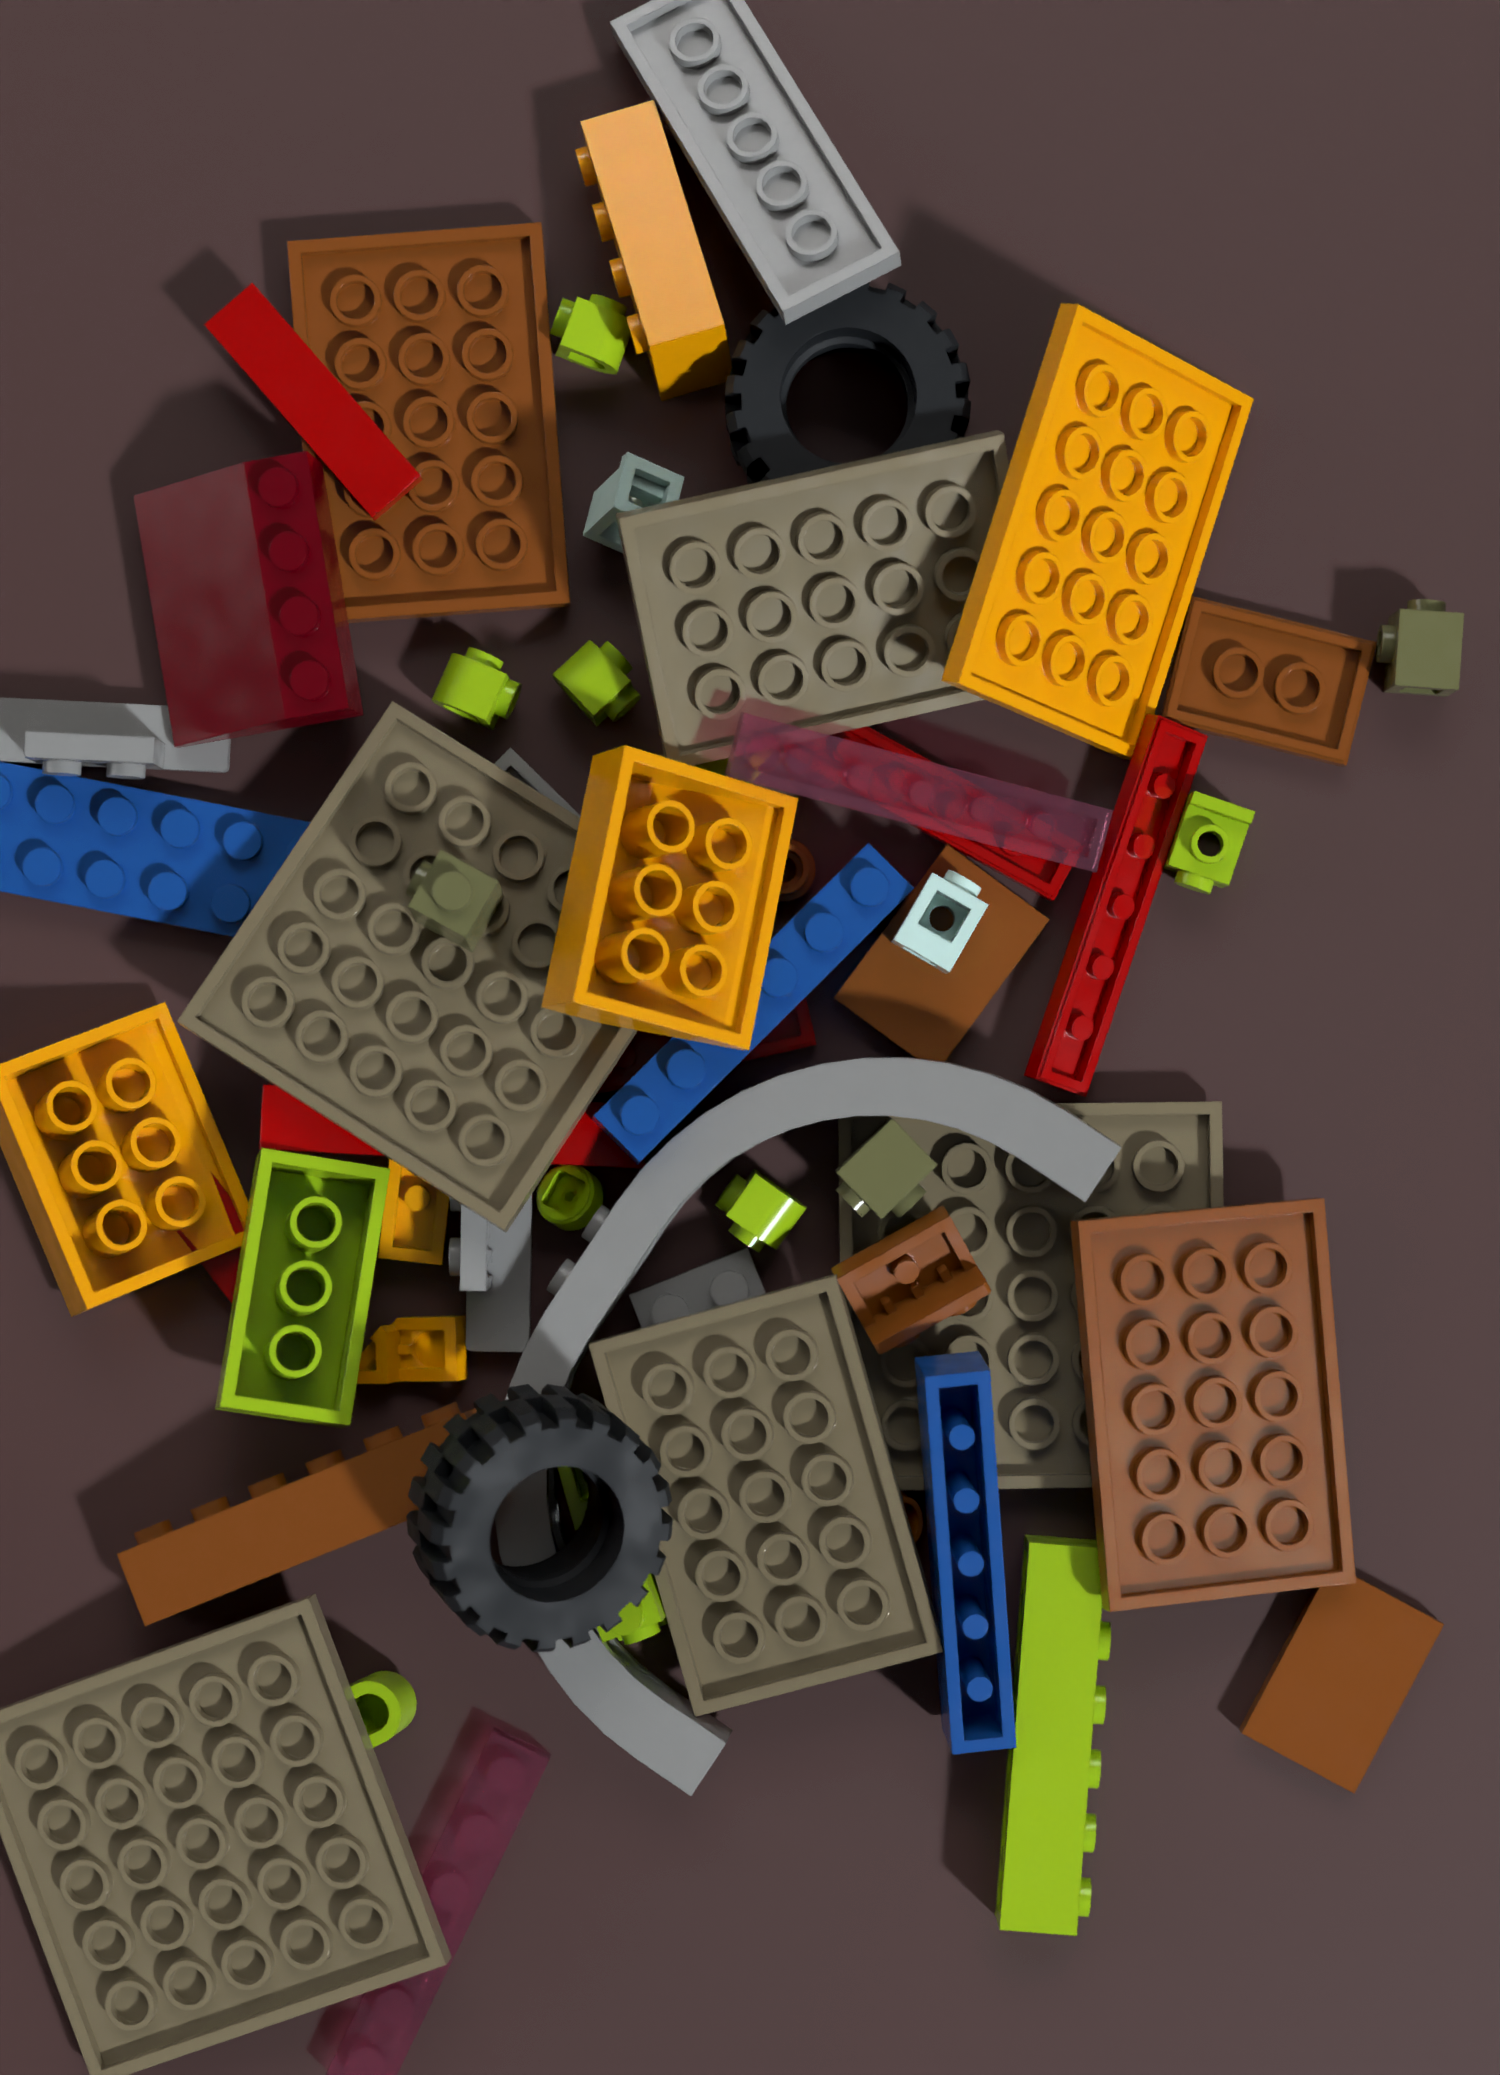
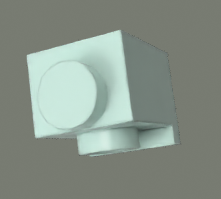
[583,452,684,553]
[891,869,989,974]

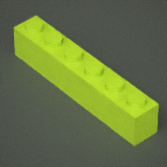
[995,1534,1111,1936]

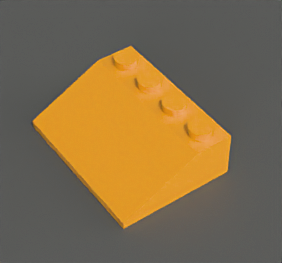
[541,745,798,1051]
[0,1002,249,1317]

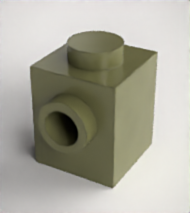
[1376,599,1464,697]
[406,850,504,952]
[835,1117,937,1219]

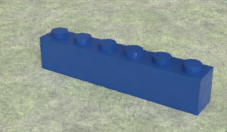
[592,843,914,1165]
[915,1351,1017,1755]

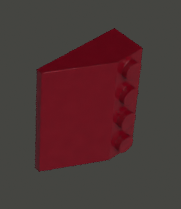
[134,451,364,748]

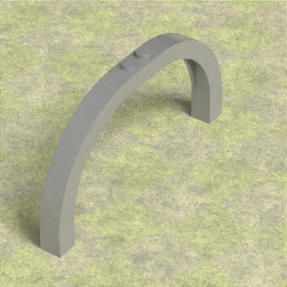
[494,1057,1122,1796]

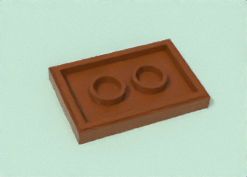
[1160,596,1377,767]
[834,844,1050,1062]
[1239,1576,1444,1794]

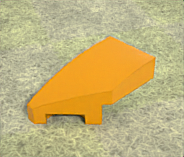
[357,1316,468,1384]

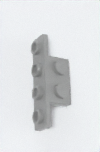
[0,697,231,779]
[449,1192,533,1352]

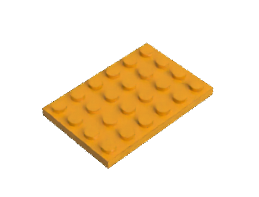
[941,304,1254,760]

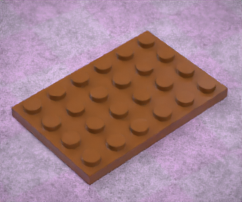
[287,222,571,623]
[1070,1197,1356,1612]

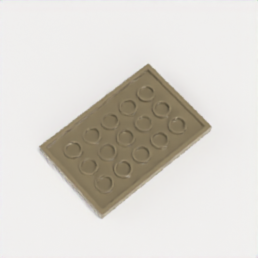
[615,430,1009,766]
[588,1274,943,1717]

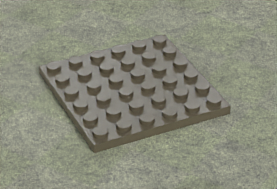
[177,701,638,1233]
[838,1101,1224,1490]
[0,1593,452,2075]

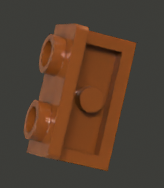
[831,1205,991,1354]

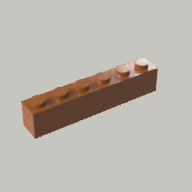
[117,1401,477,1626]

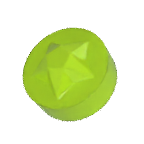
[536,1165,604,1231]

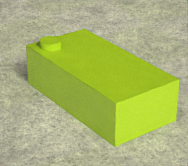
[215,1148,390,1428]

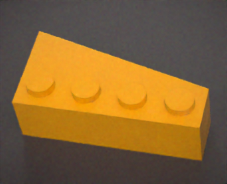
[575,100,732,401]

